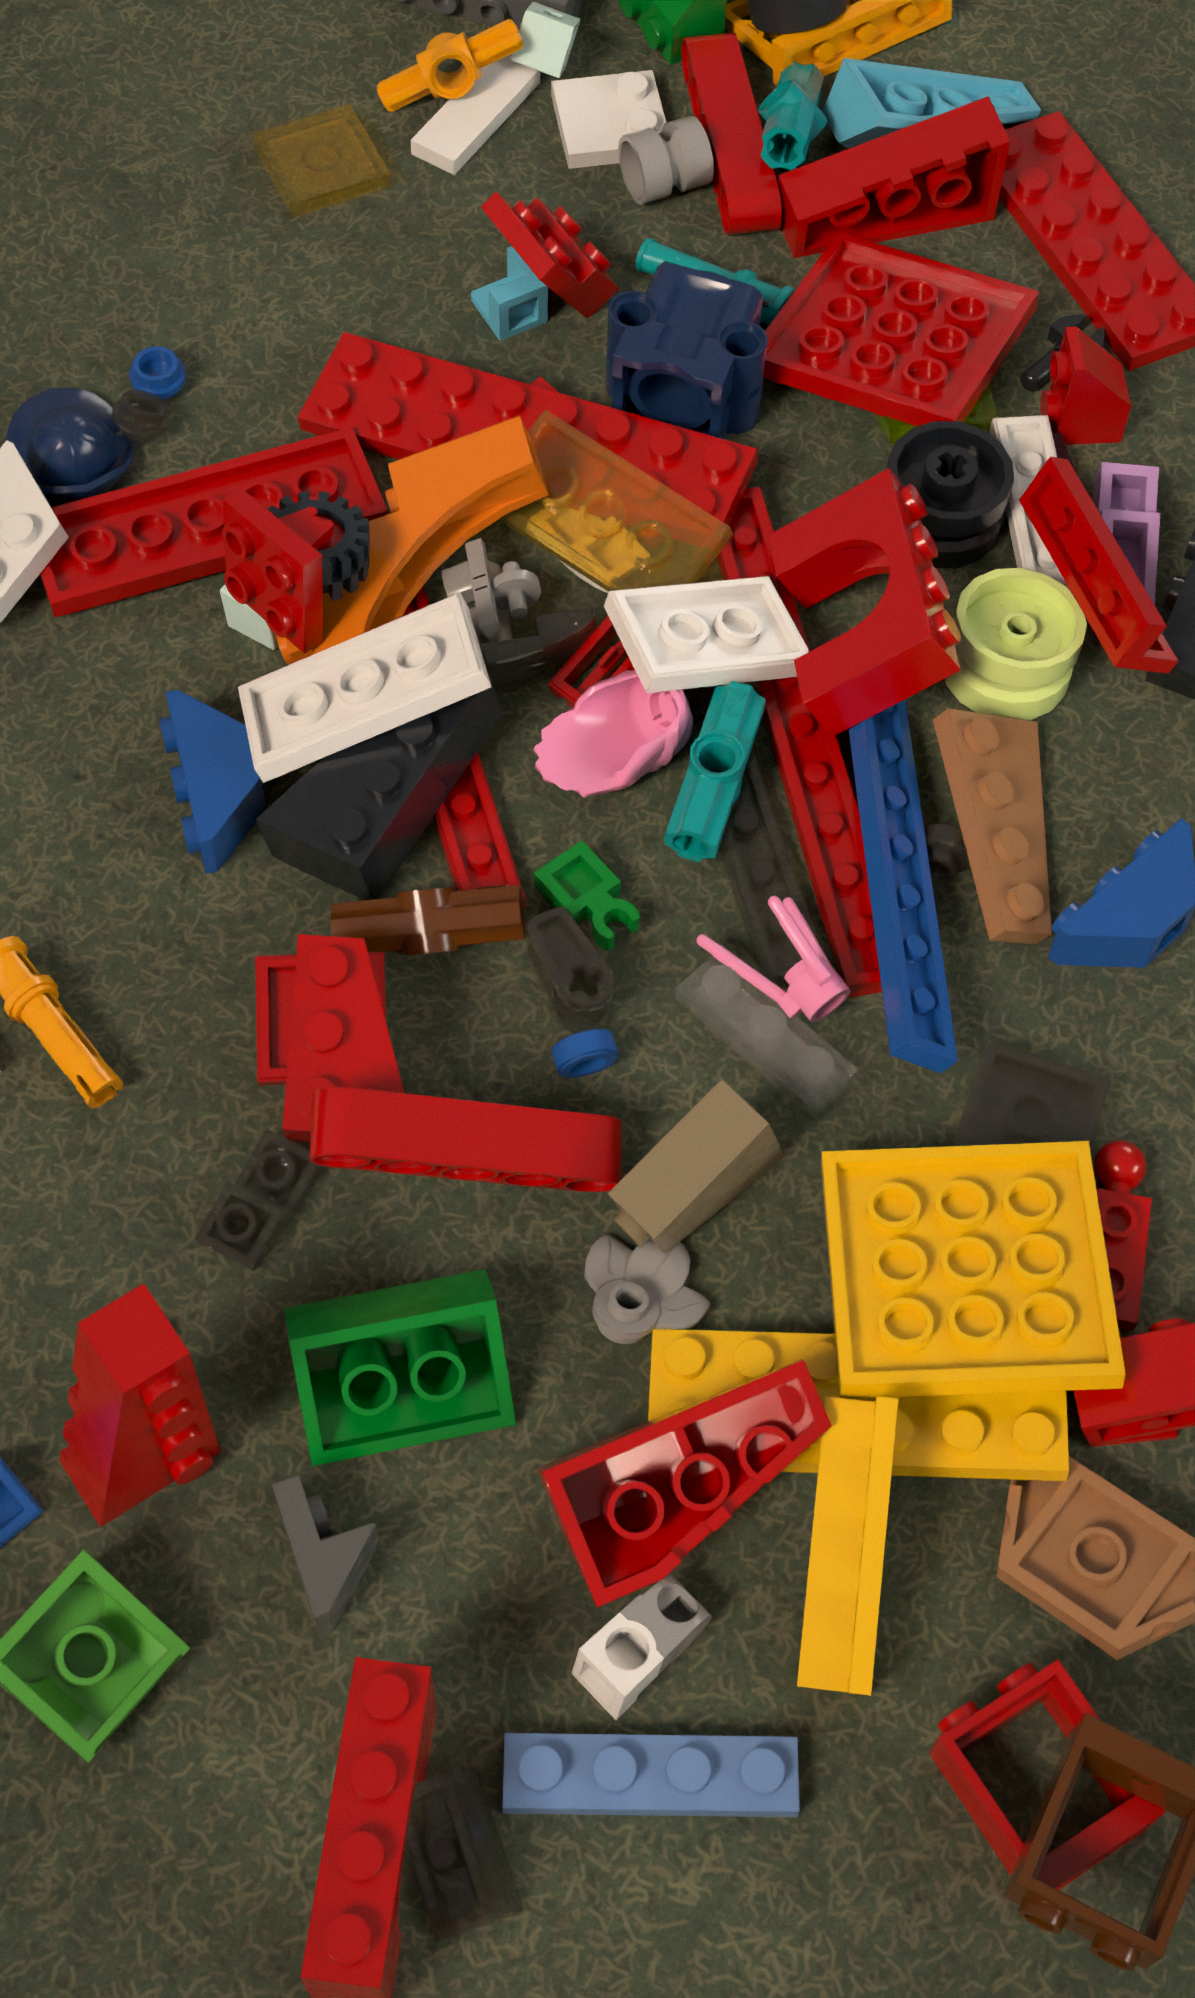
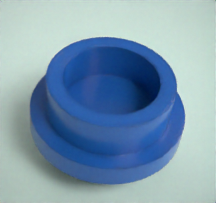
[129,346,186,400]

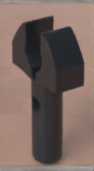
[1020,315,1104,391]

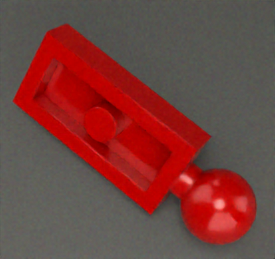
[1094,1140,1152,1330]

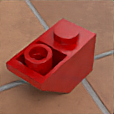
[1040,327,1131,445]

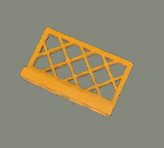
[725,0,952,86]

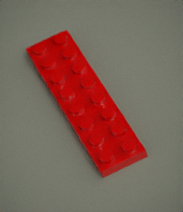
[297,332,758,553]

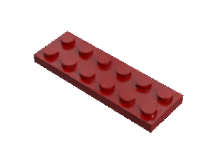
[999,111,1195,371]
[40,427,388,618]

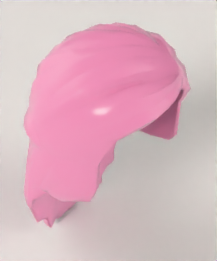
[534,670,693,797]

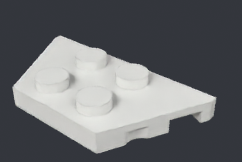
[0,440,69,623]

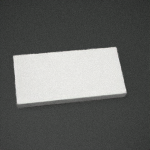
[238,593,491,783]

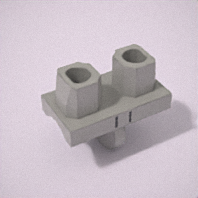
[441,538,541,657]

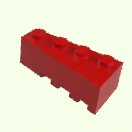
[778,96,1010,258]
[59,1283,221,1527]

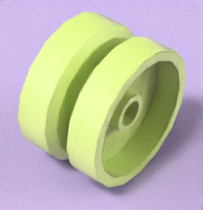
[945,568,1087,720]

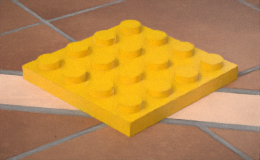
[821,1141,1126,1399]

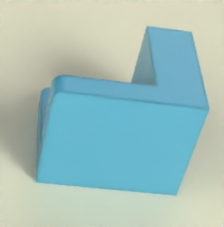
[471,246,548,341]

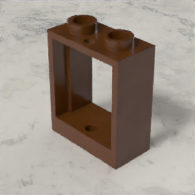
[1003,1713,1195,1971]

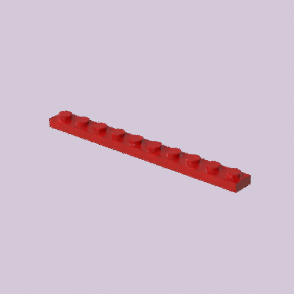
[716,487,882,998]

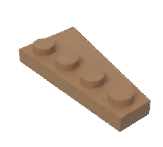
[933,708,1052,944]

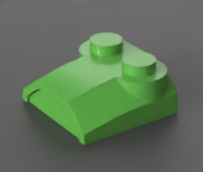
[0,1549,190,1763]

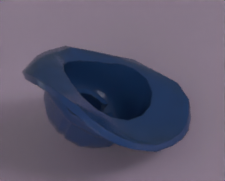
[6,387,134,502]

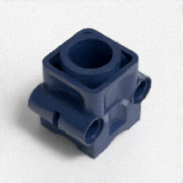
[605,262,768,439]

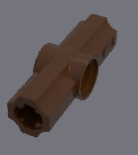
[330,885,526,955]

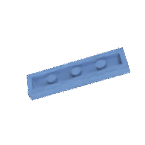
[503,1733,800,1817]

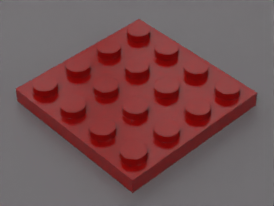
[763,232,1039,426]

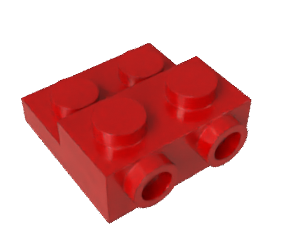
[481,191,619,318]

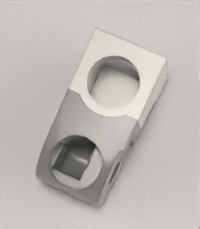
[571,1574,712,1721]

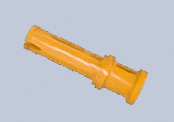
[0,936,123,1108]

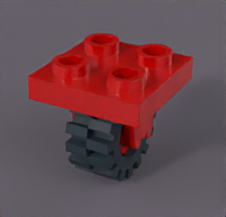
[222,488,370,654]

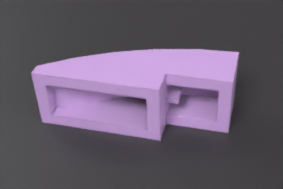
[1093,462,1160,605]

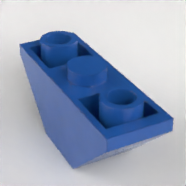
[159,690,266,874]
[1048,818,1195,968]

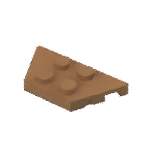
[997,1456,1195,1660]

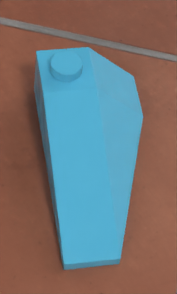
[822,58,1041,148]

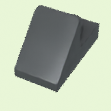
[272,1475,379,1636]

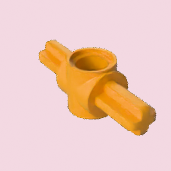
[376,19,523,112]

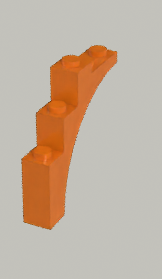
[276,416,549,665]

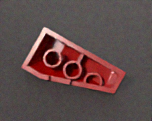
[536,1359,832,1607]

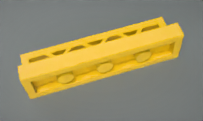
[797,1396,898,1696]

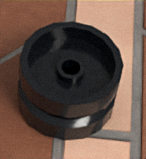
[886,421,1014,569]

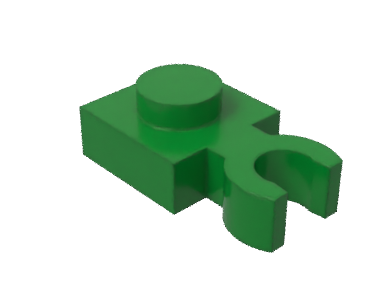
[534,840,640,951]

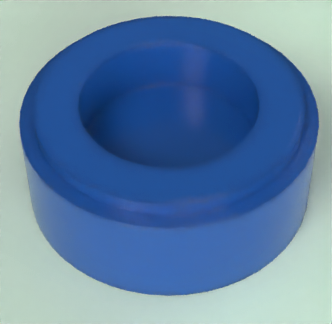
[551,1029,619,1078]

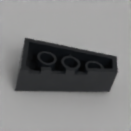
[255,675,501,900]

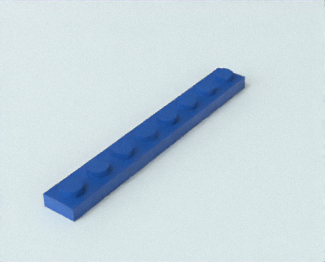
[849,700,958,1073]

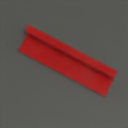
[1019,456,1178,674]

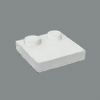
[551,70,666,169]

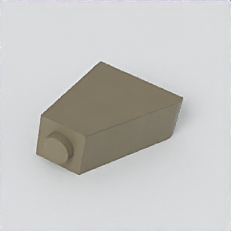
[608,1079,785,1253]

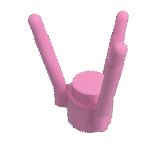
[696,896,851,1022]

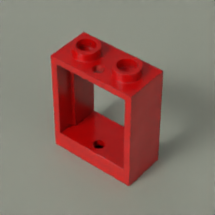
[929,1659,1166,1890]

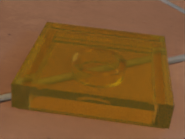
[253,103,391,217]

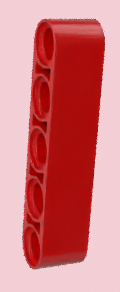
[681,32,782,235]
[309,1087,622,1192]

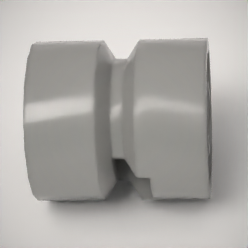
[618,115,714,205]

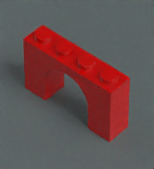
[767,468,961,736]
[300,1657,437,1998]

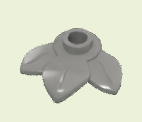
[584,1235,710,1344]

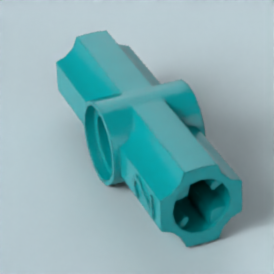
[758,61,828,171]
[664,681,766,862]

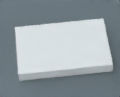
[604,576,810,693]

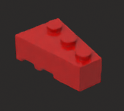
[282,934,404,1143]
[1074,1318,1195,1447]

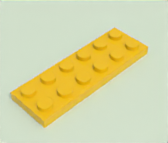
[648,1329,1069,1481]

